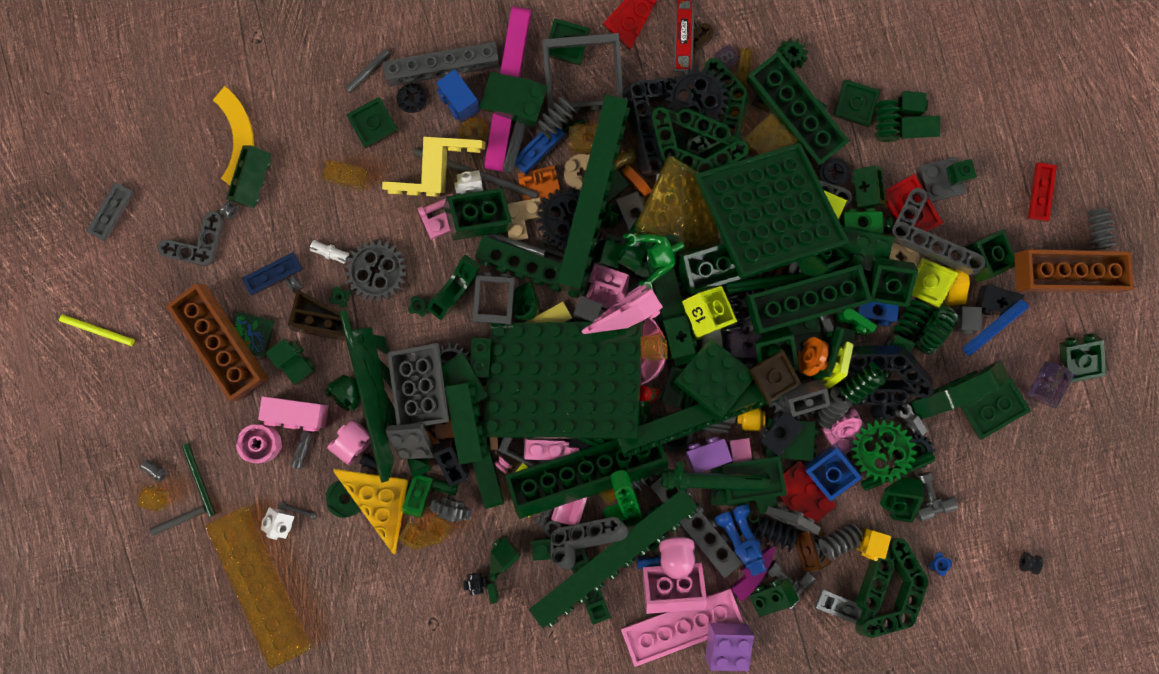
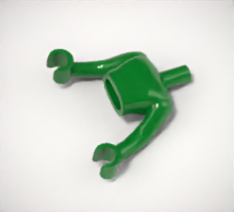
[623,233,685,292]

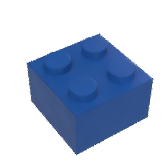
[436,69,480,123]
[805,443,862,502]

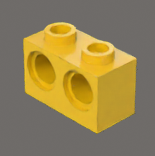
[856,527,891,561]

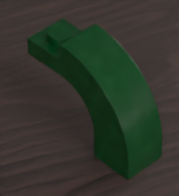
[426,254,481,321]

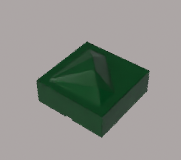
[407,458,431,477]

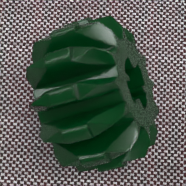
[776,38,808,71]

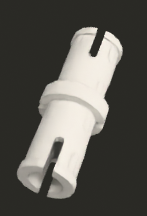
[310,240,350,264]

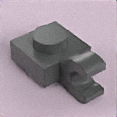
[895,404,928,436]

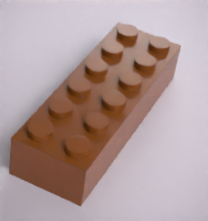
[1014,249,1134,293]
[166,283,269,402]

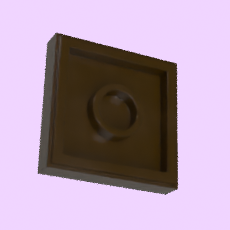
[748,350,802,404]

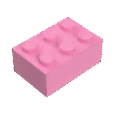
[258,397,329,432]
[643,563,707,614]

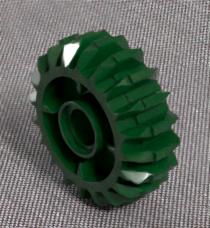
[914,305,958,355]

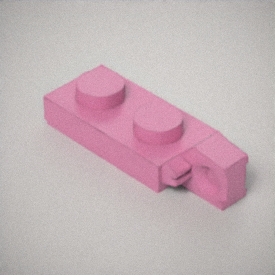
[524,439,579,460]

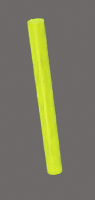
[59,314,135,346]

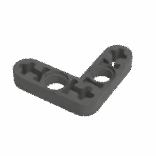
[158,211,224,266]

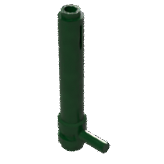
[661,461,770,491]

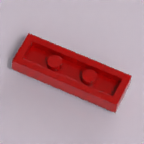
[1028,162,1057,222]

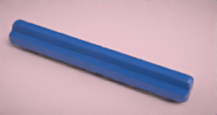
[962,299,1029,356]

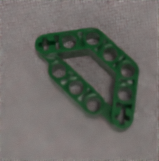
[685,58,748,159]
[652,105,749,174]
[909,361,1010,420]
[855,538,929,638]

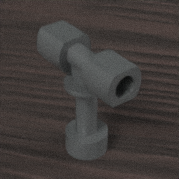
[916,472,958,522]
[766,560,816,610]

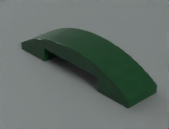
[571,548,611,625]

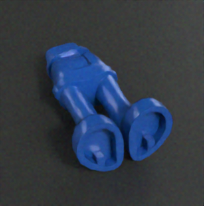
[714,504,767,576]

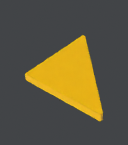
[333,468,409,554]

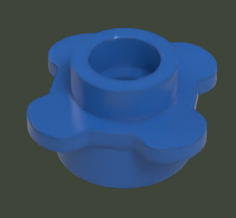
[929,552,952,576]

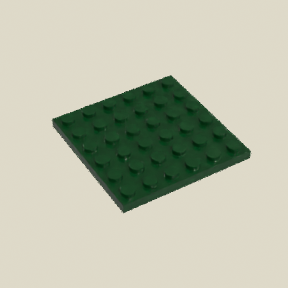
[694,143,849,279]

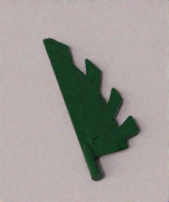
[339,310,397,483]

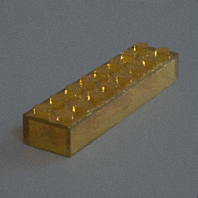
[205,507,312,670]

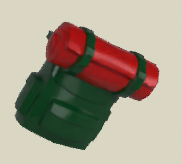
[639,385,663,426]

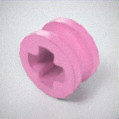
[494,456,513,474]

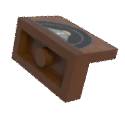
[795,526,831,572]

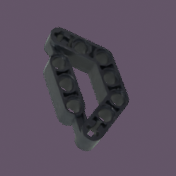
[828,345,934,405]

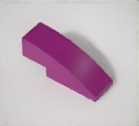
[730,545,775,602]

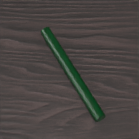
[181,443,216,518]

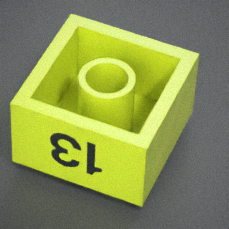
[682,286,737,338]

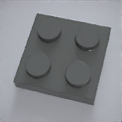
[918,157,966,202]
[386,424,435,459]
[766,506,820,535]

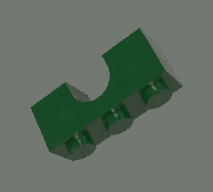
[593,238,650,280]

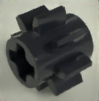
[463,573,487,595]

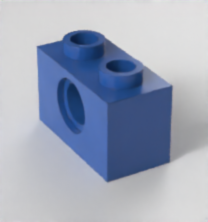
[855,302,899,326]

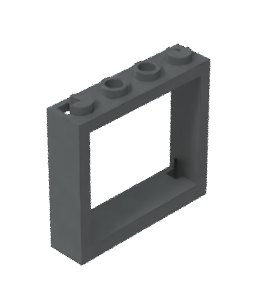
[542,33,623,112]

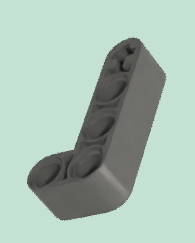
[551,517,629,570]

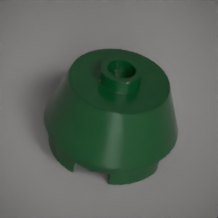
[325,375,361,412]

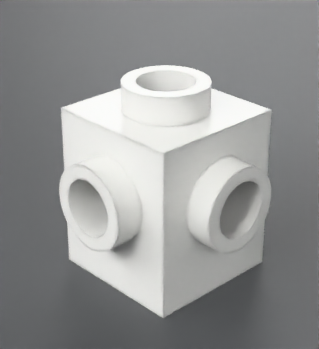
[454,170,483,194]
[261,507,294,540]

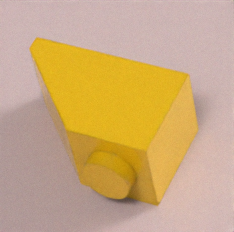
[945,266,970,307]

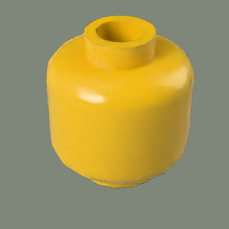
[738,407,765,431]

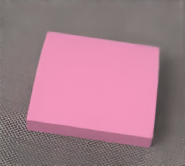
[586,264,629,309]

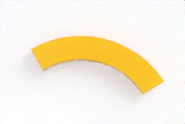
[213,86,254,185]

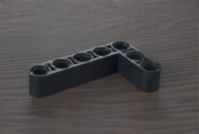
[622,78,677,178]

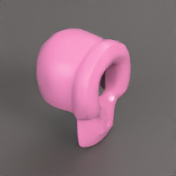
[659,537,695,579]

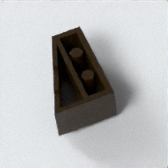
[288,289,353,341]

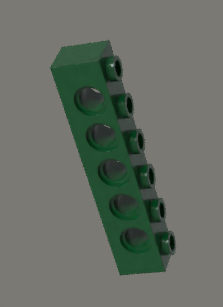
[475,236,591,299]

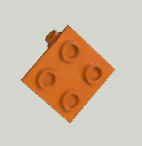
[518,165,561,205]

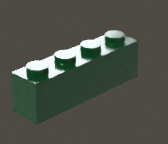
[445,381,487,465]

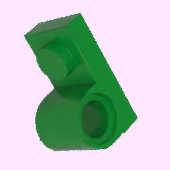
[402,475,433,519]

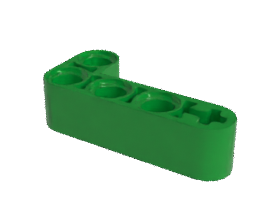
[603,470,643,527]

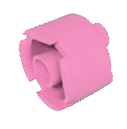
[327,419,371,466]
[236,424,282,463]

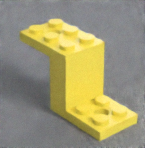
[382,137,486,197]

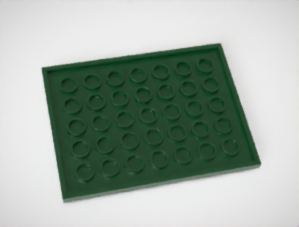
[483,321,643,440]

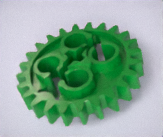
[851,420,917,484]

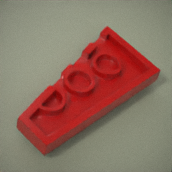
[602,0,657,51]

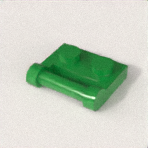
[835,308,877,336]

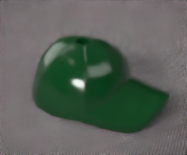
[513,281,540,320]

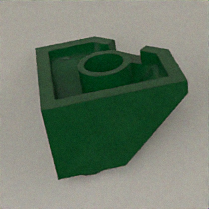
[755,326,799,370]
[880,477,924,523]
[490,536,522,582]

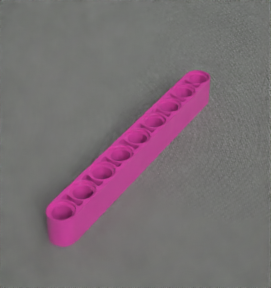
[485,6,531,172]

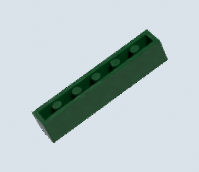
[642,252,696,366]

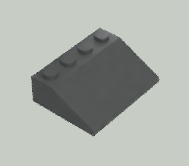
[387,343,449,426]

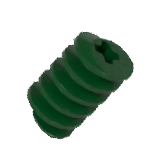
[875,100,901,142]
[893,298,934,341]
[840,362,886,404]

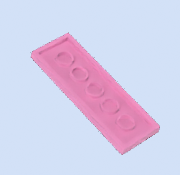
[621,588,743,667]

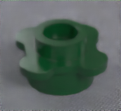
[329,286,351,308]
[408,296,429,317]

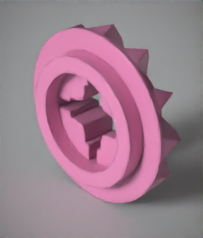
[831,415,862,438]

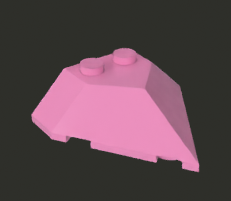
[582,285,663,334]

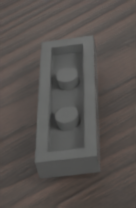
[86,182,134,242]

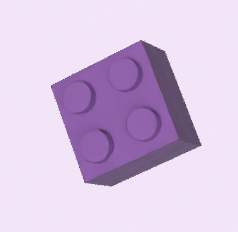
[684,436,732,472]
[705,623,754,671]

